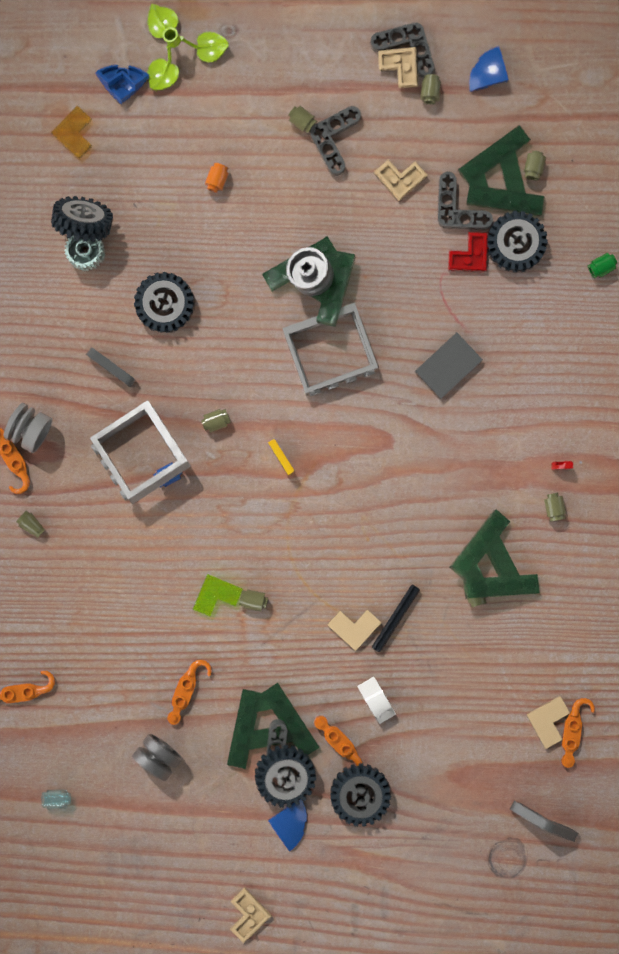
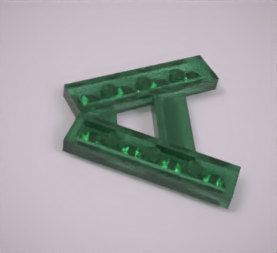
[458,125,545,216]
[262,236,356,327]
[449,509,540,599]
[227,682,320,769]

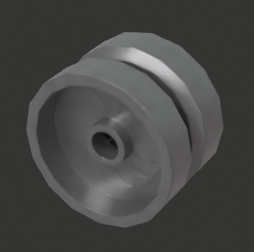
[286,247,334,296]
[132,733,183,781]

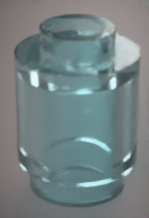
[41,789,71,810]

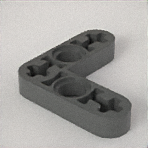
[370,22,434,78]
[310,106,361,176]
[437,171,493,229]
[510,800,579,842]

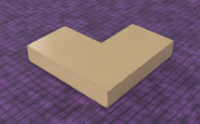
[378,47,418,88]
[374,159,428,201]
[327,610,381,651]
[526,696,570,749]
[230,887,272,943]

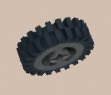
[330,763,391,827]

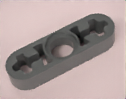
[86,347,136,387]
[266,719,287,756]

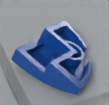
[469,47,509,92]
[96,65,149,104]
[268,799,307,851]

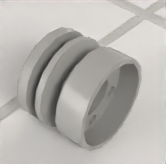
[4,403,53,453]

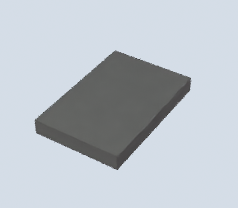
[415,332,483,399]

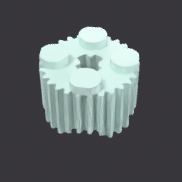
[64,237,105,271]

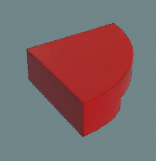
[551,461,573,470]

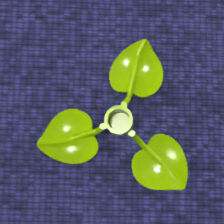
[147,4,229,90]

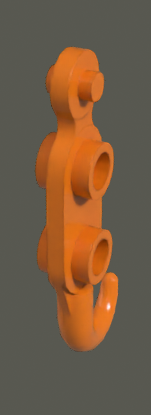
[0,428,30,494]
[167,660,212,725]
[0,671,55,703]
[561,698,595,768]
[314,715,362,766]

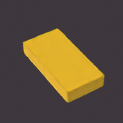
[268,439,294,476]

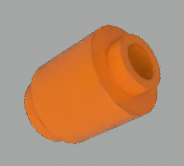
[205,163,229,193]

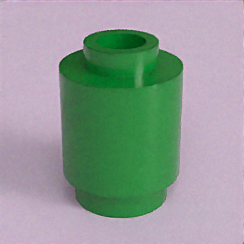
[587,253,618,279]

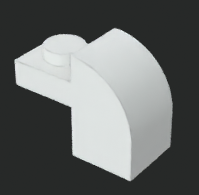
[357,677,396,724]

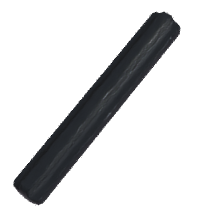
[372,585,420,652]

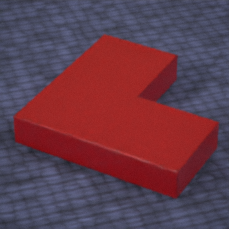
[448,232,488,272]

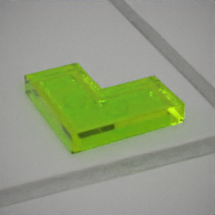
[193,574,243,617]

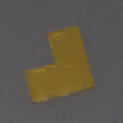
[51,105,92,159]

